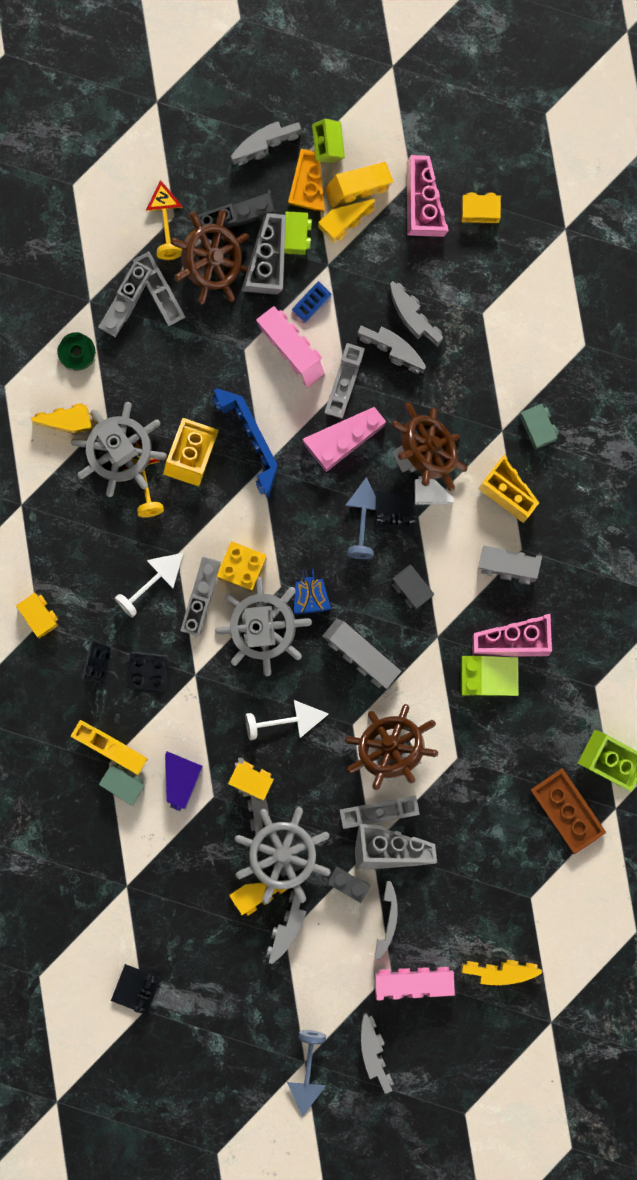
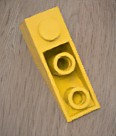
[318,199,375,243]
[31,403,93,434]
[229,880,288,916]

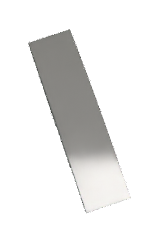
[133,251,185,326]

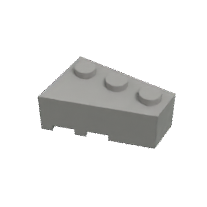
[477,545,542,585]

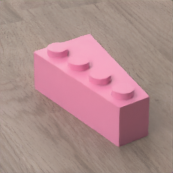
[407,155,449,237]
[302,407,386,472]
[472,614,552,657]

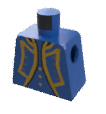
[294,569,331,615]

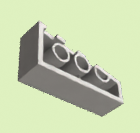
[241,213,286,295]
[322,619,401,689]

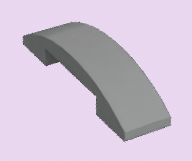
[324,343,365,419]
[340,796,420,829]
[374,880,397,960]

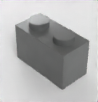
[392,564,434,610]
[327,866,370,903]

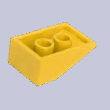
[163,418,219,486]

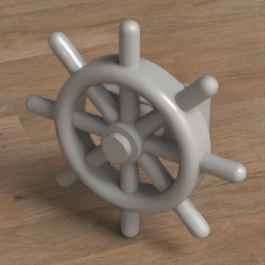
[71,402,167,497]
[215,577,312,676]
[235,807,331,904]

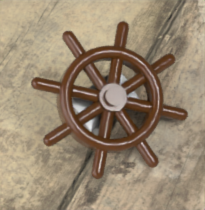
[171,210,249,305]
[391,402,468,491]
[345,704,438,790]

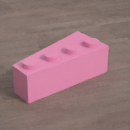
[256,306,325,388]
[375,967,455,1000]

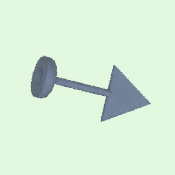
[345,477,376,559]
[287,1030,326,1117]

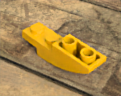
[71,720,148,775]
[461,959,542,985]

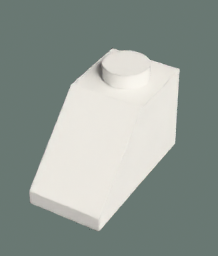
[414,476,454,505]

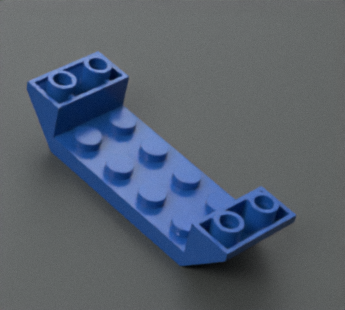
[212,388,278,498]

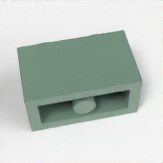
[519,404,558,450]
[99,764,145,805]

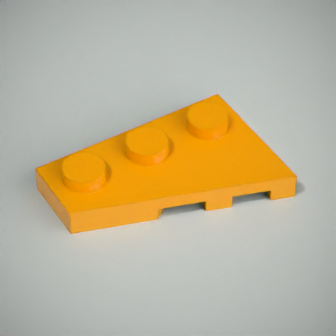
[288,149,325,213]

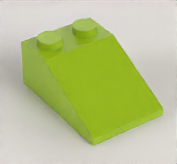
[460,656,519,696]
[577,729,637,792]

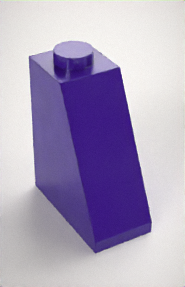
[165,751,203,811]

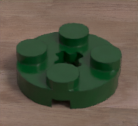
[57,332,96,371]

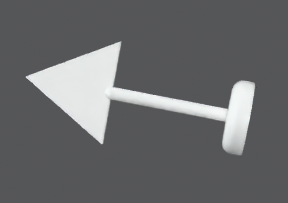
[114,553,183,618]
[245,700,328,740]

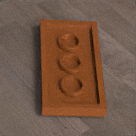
[530,768,607,854]

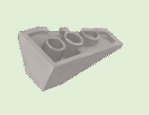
[355,824,437,869]

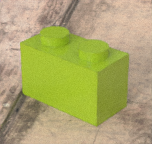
[312,119,345,164]
[284,212,312,255]

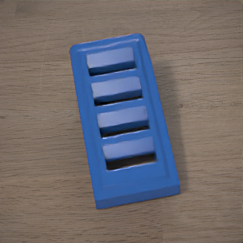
[292,281,332,323]

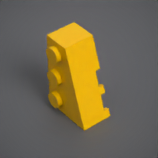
[324,161,394,209]
[478,454,539,523]

